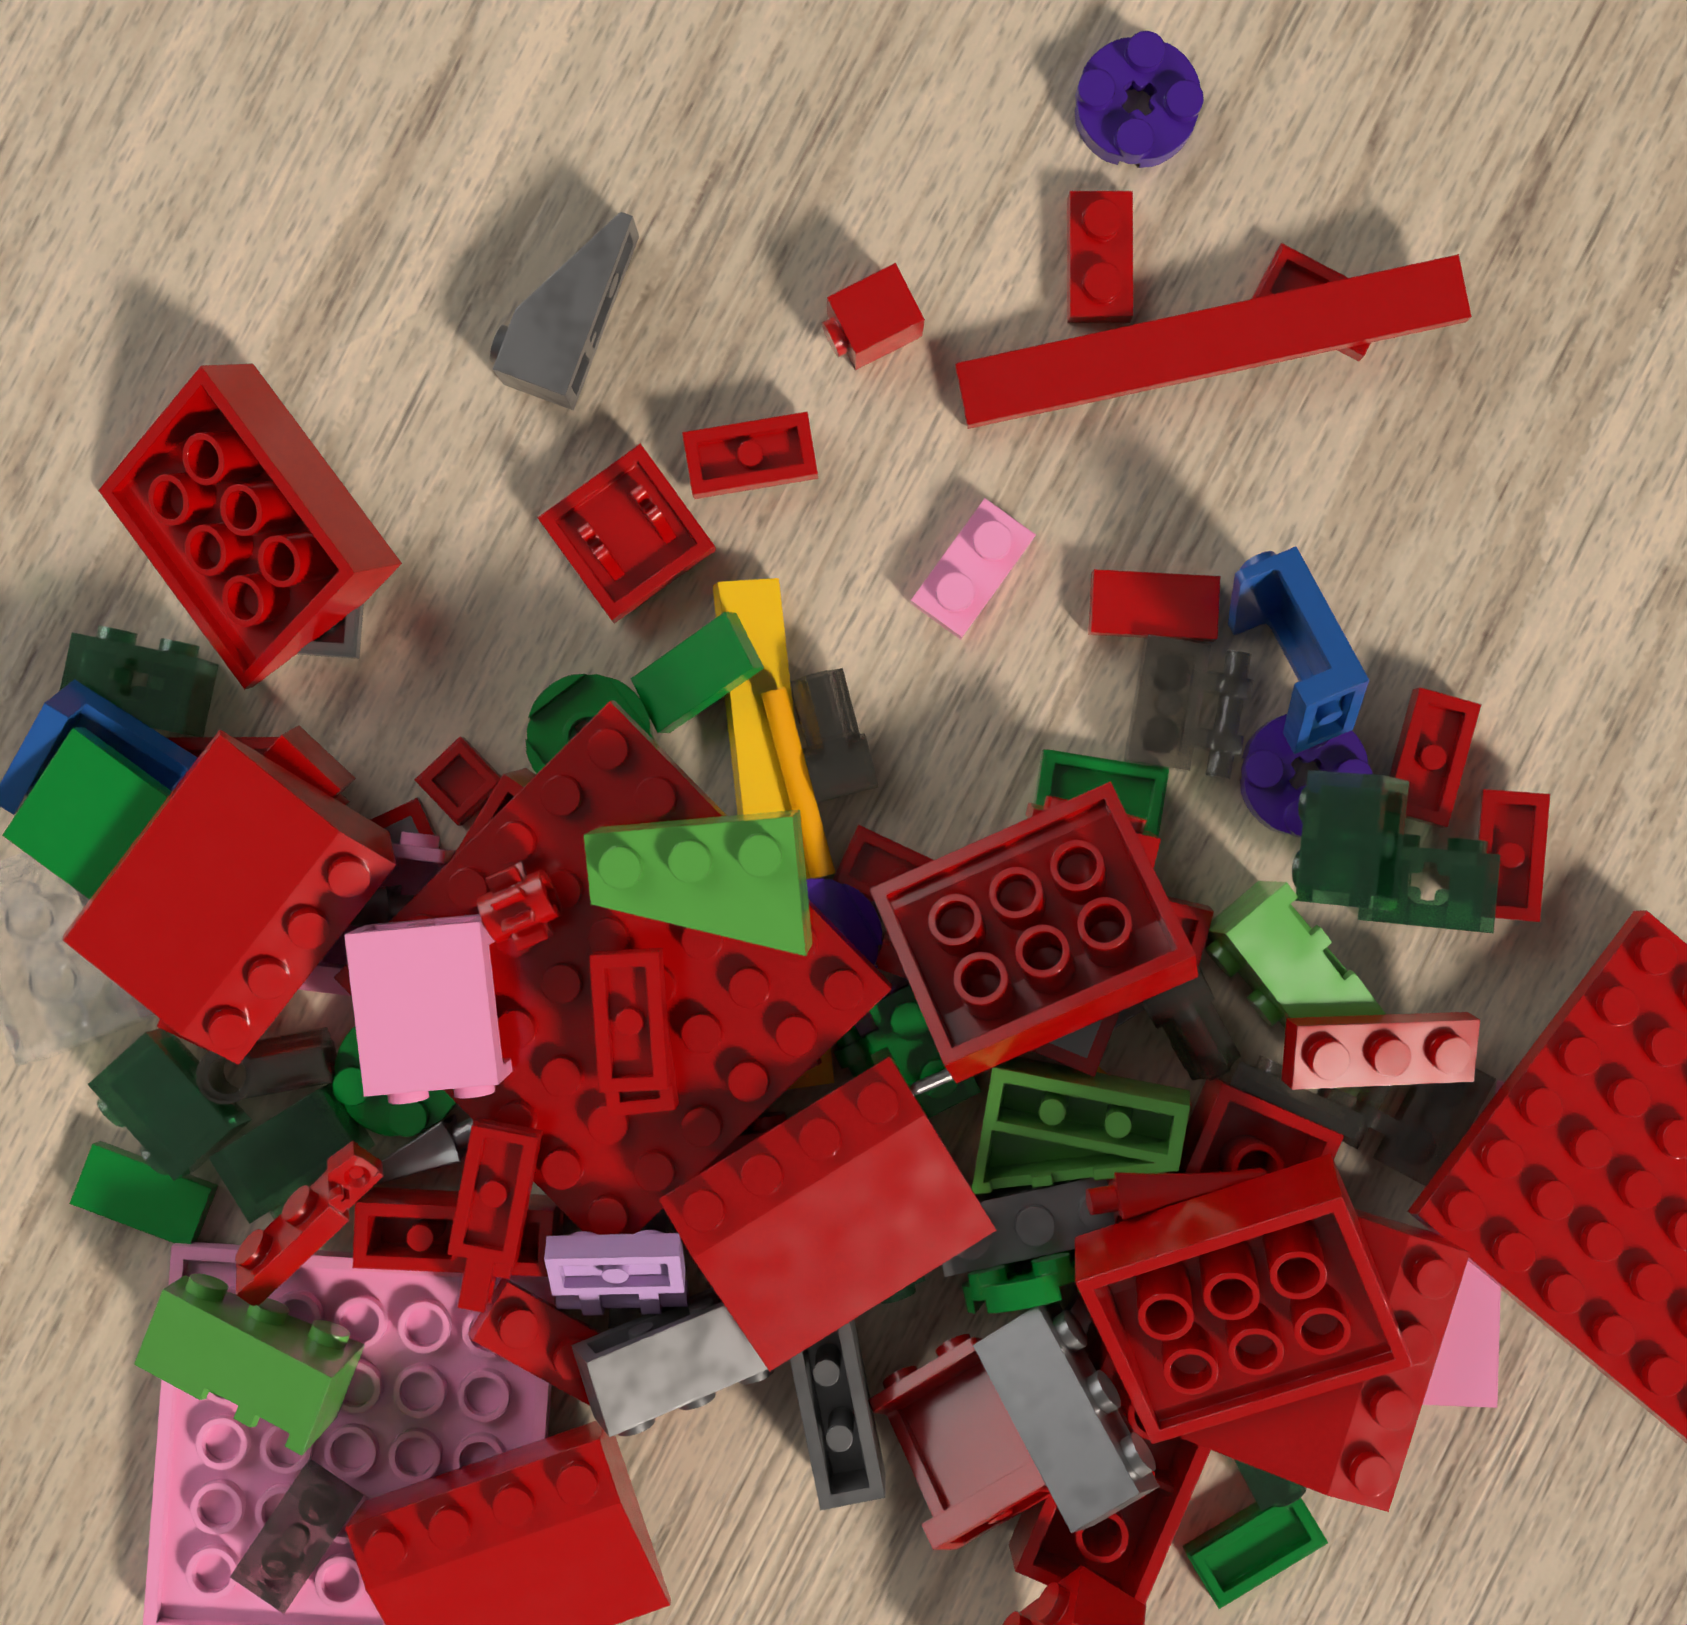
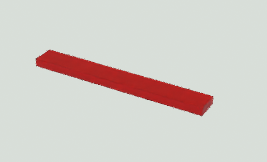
[955,254,1472,429]

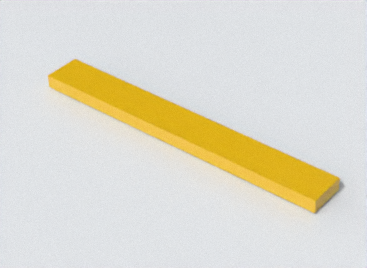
[712,578,834,1090]

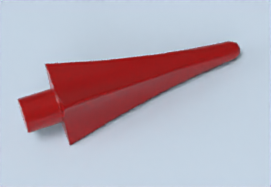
[1086,1168,1267,1224]

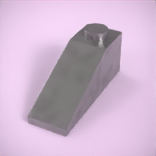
[490,212,639,411]

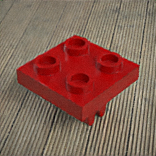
[537,443,716,624]

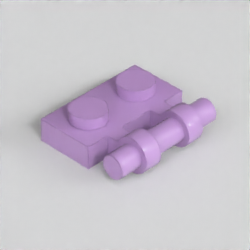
[544,1230,689,1316]

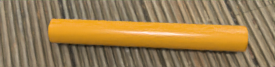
[761,687,835,878]

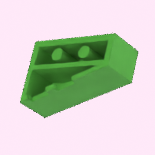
[584,810,812,956]
[1205,881,1386,1029]
[972,1057,1190,1194]
[134,1273,365,1456]

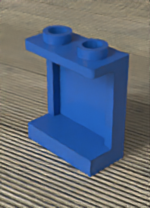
[1228,546,1369,754]
[0,679,197,815]

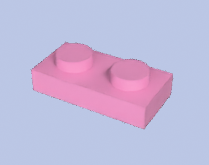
[910,498,1036,640]

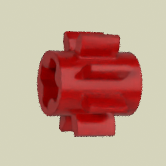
[477,862,563,951]

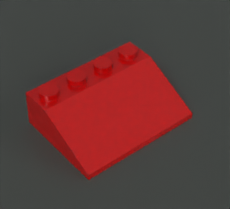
[98,363,402,690]
[63,730,396,1065]
[870,781,1198,1083]
[659,1056,996,1371]
[1075,1153,1413,1444]
[1179,1209,1470,1512]
[345,1421,671,1625]

